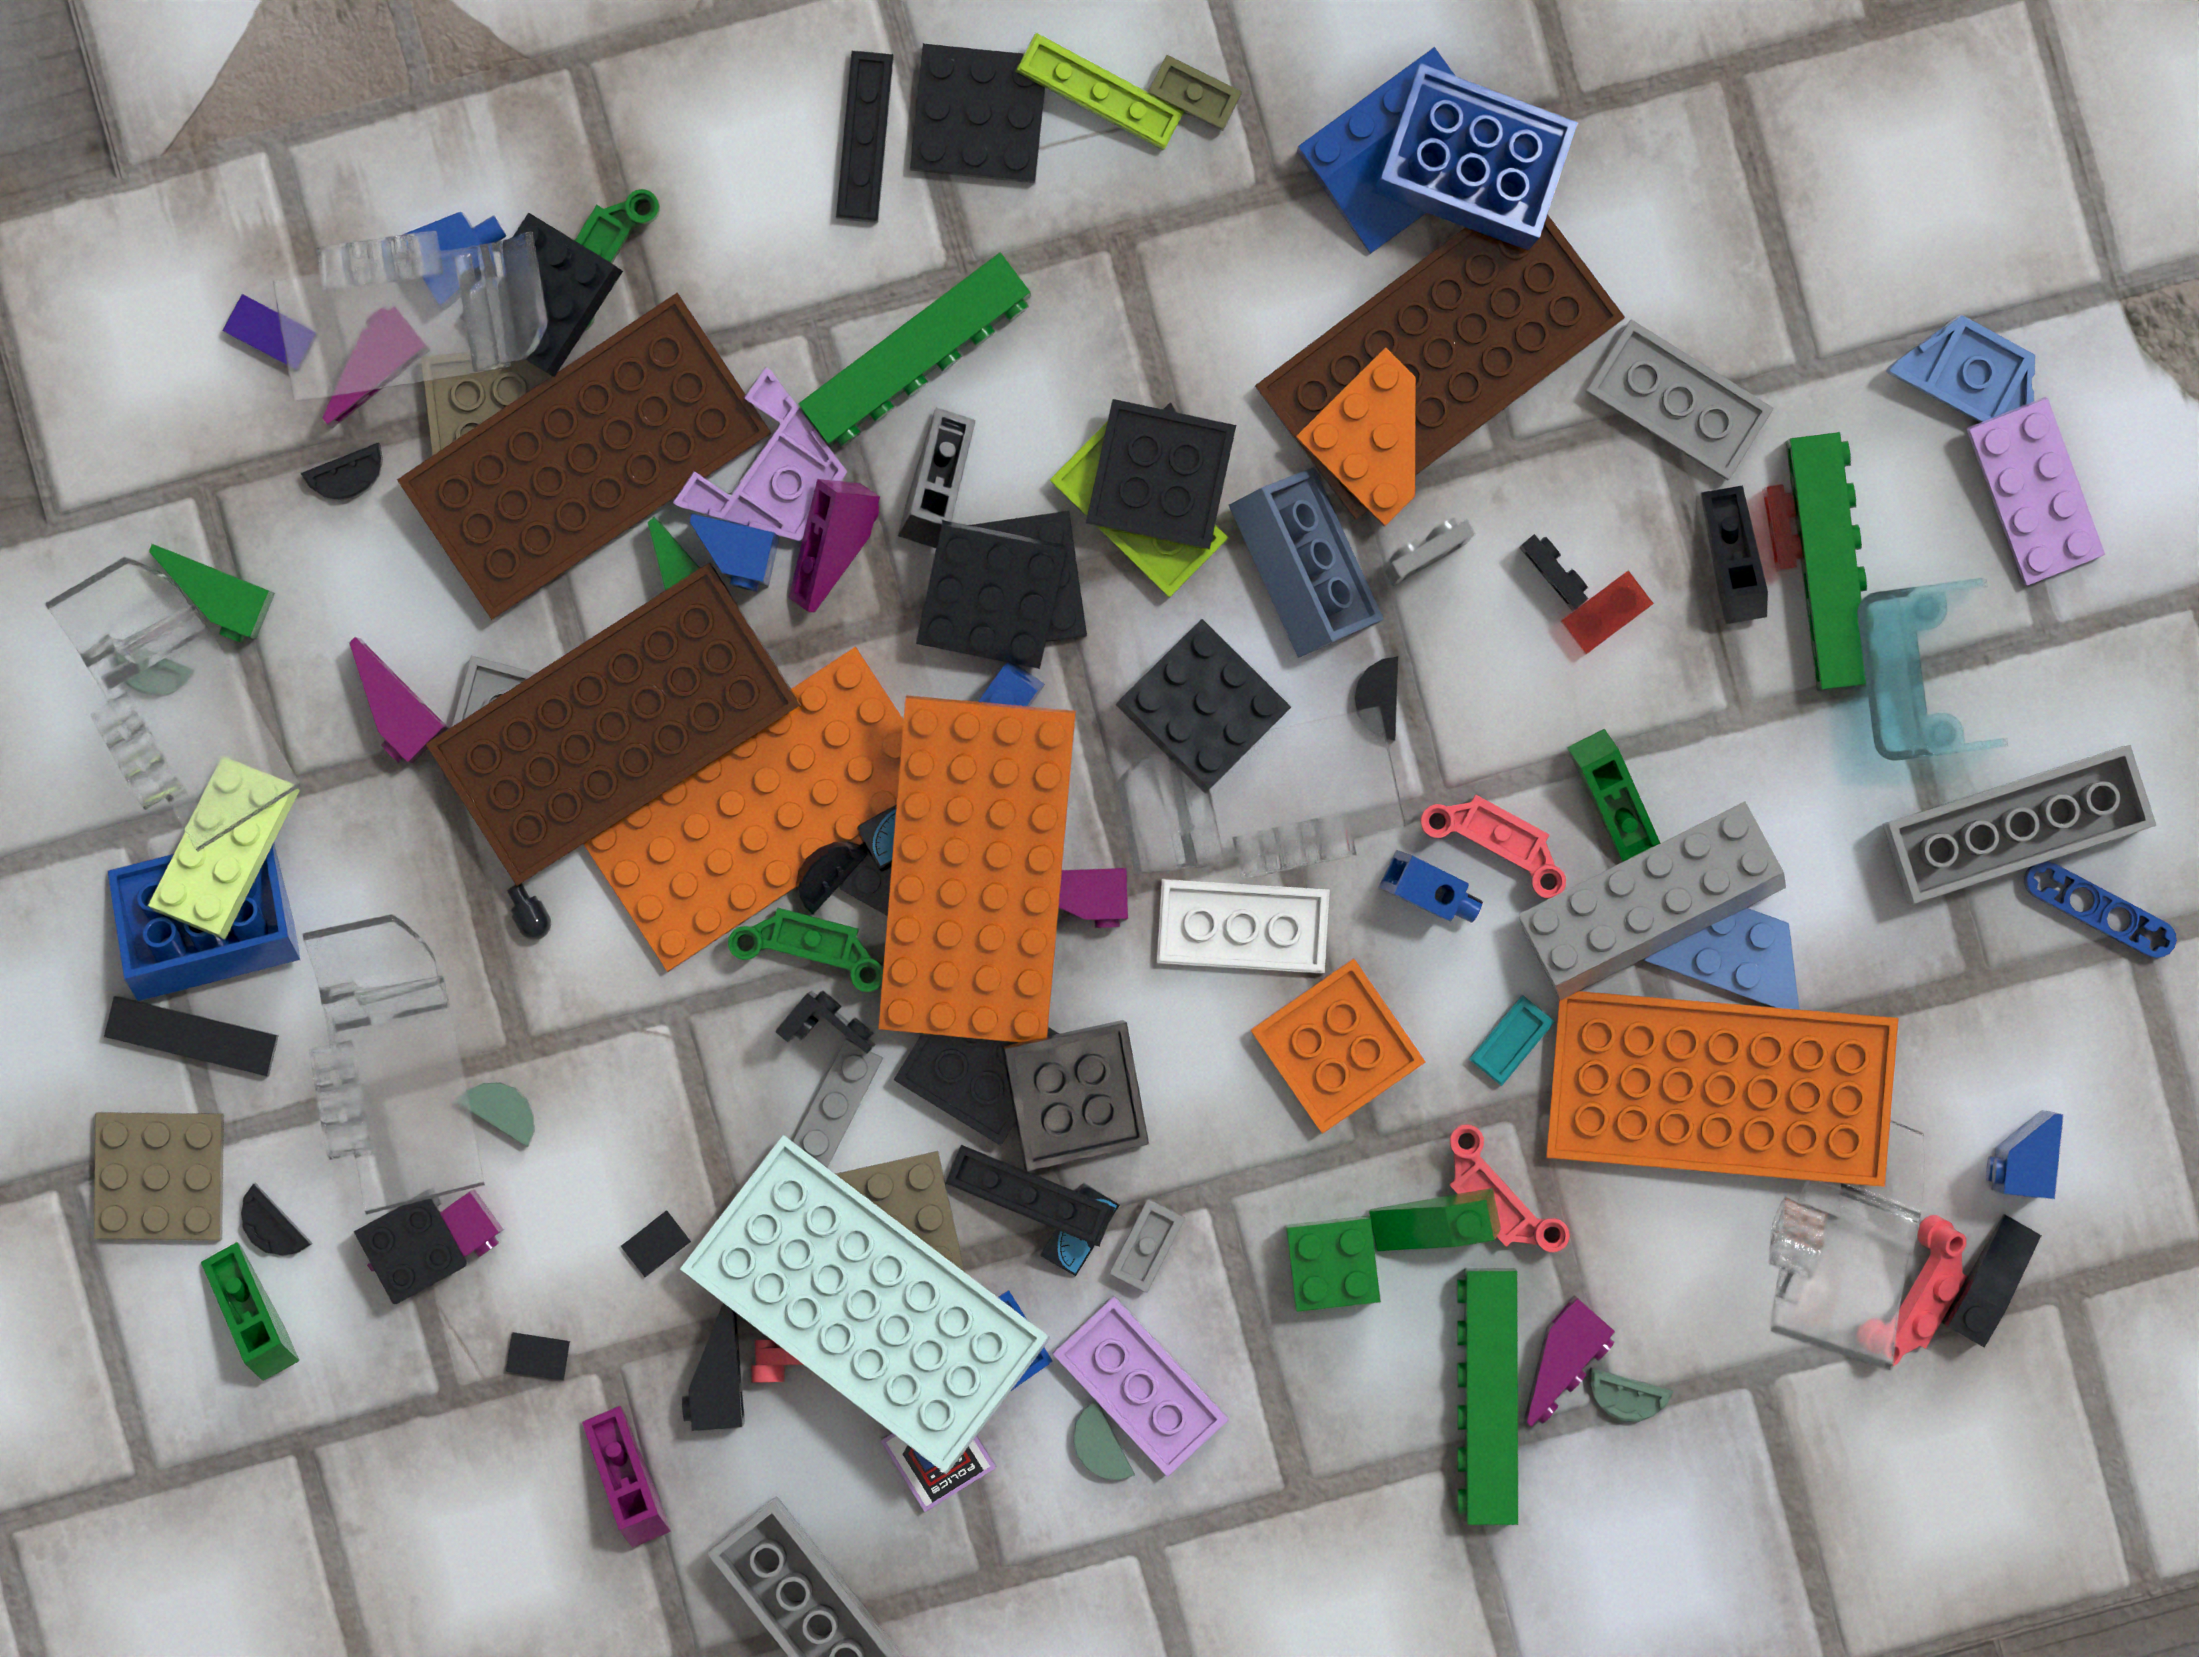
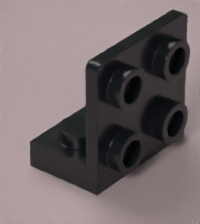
[775,990,876,1054]
[354,1189,467,1304]

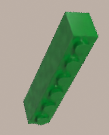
[798,252,1032,447]
[1785,432,1878,691]
[1456,1268,1518,1525]

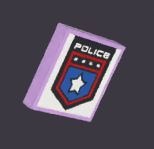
[880,1433,996,1512]

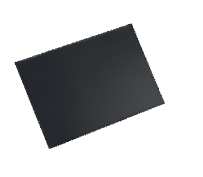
[621,1210,691,1277]
[506,1332,570,1381]

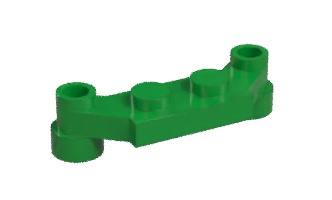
[575,189,660,331]
[728,907,883,992]

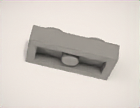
[1109,1198,1185,1293]

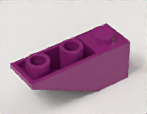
[1524,1295,1615,1427]

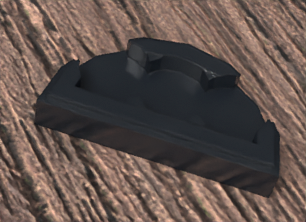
[301,443,383,501]
[1354,656,1398,741]
[796,842,868,915]
[241,1183,313,1255]

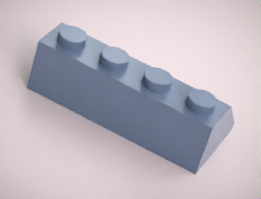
[1229,467,1384,658]

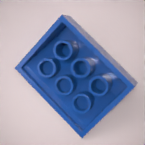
[1297,47,1455,254]
[1371,63,1578,251]
[107,843,301,1001]

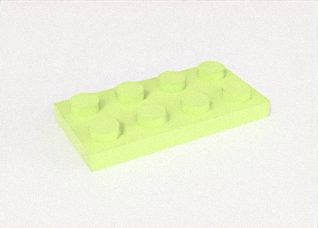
[148,757,300,940]

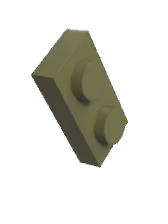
[1148,55,1242,131]

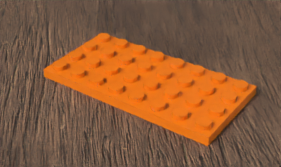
[584,647,904,972]
[878,695,1076,1042]
[1546,991,1899,1187]

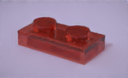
[1762,484,1802,572]
[1560,570,1654,655]

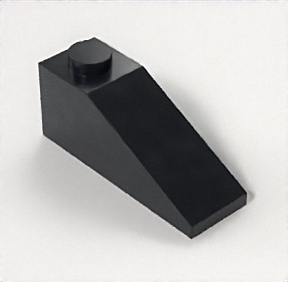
[898,407,976,548]
[1701,485,1768,624]
[1941,1214,2042,1348]
[682,1303,745,1431]

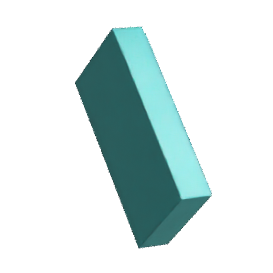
[1469,995,1555,1086]

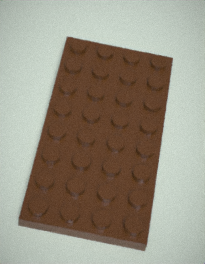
[1255,214,1625,520]
[397,293,771,620]
[426,562,801,886]

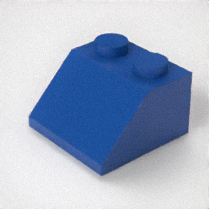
[690,514,780,592]
[1986,1110,2063,1199]

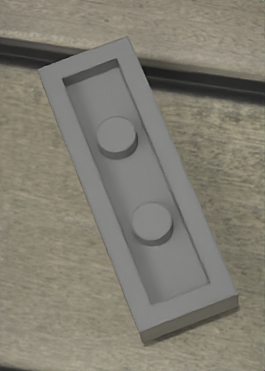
[793,1039,883,1168]

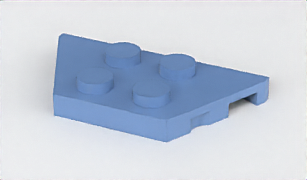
[1886,315,2035,423]
[1643,908,1799,1009]

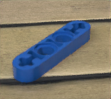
[2024,861,2177,958]

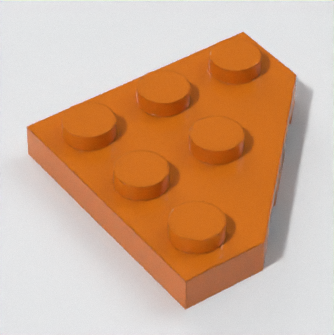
[1296,347,1416,527]

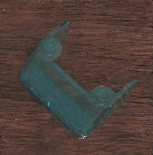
[1857,578,2009,761]

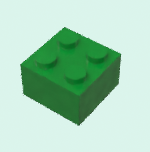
[1286,1215,1381,1312]

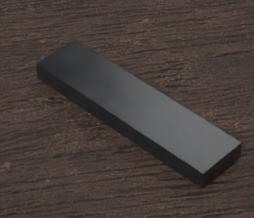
[836,51,894,223]
[104,996,279,1076]
[945,1145,1115,1246]

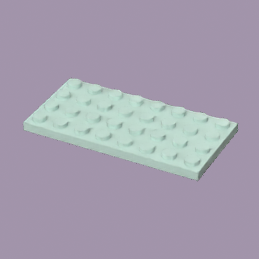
[680,1135,1051,1474]

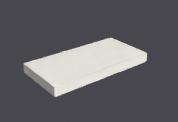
[1157,879,1330,973]

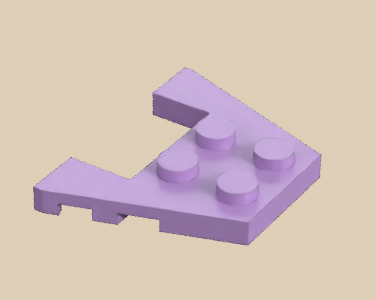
[673,367,847,541]

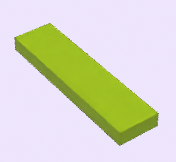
[1015,33,1184,150]

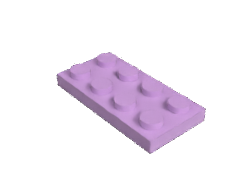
[1966,397,2105,586]
[1053,1296,1229,1477]

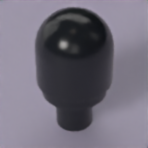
[507,883,551,940]

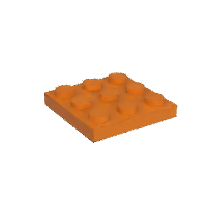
[1250,958,1426,1134]

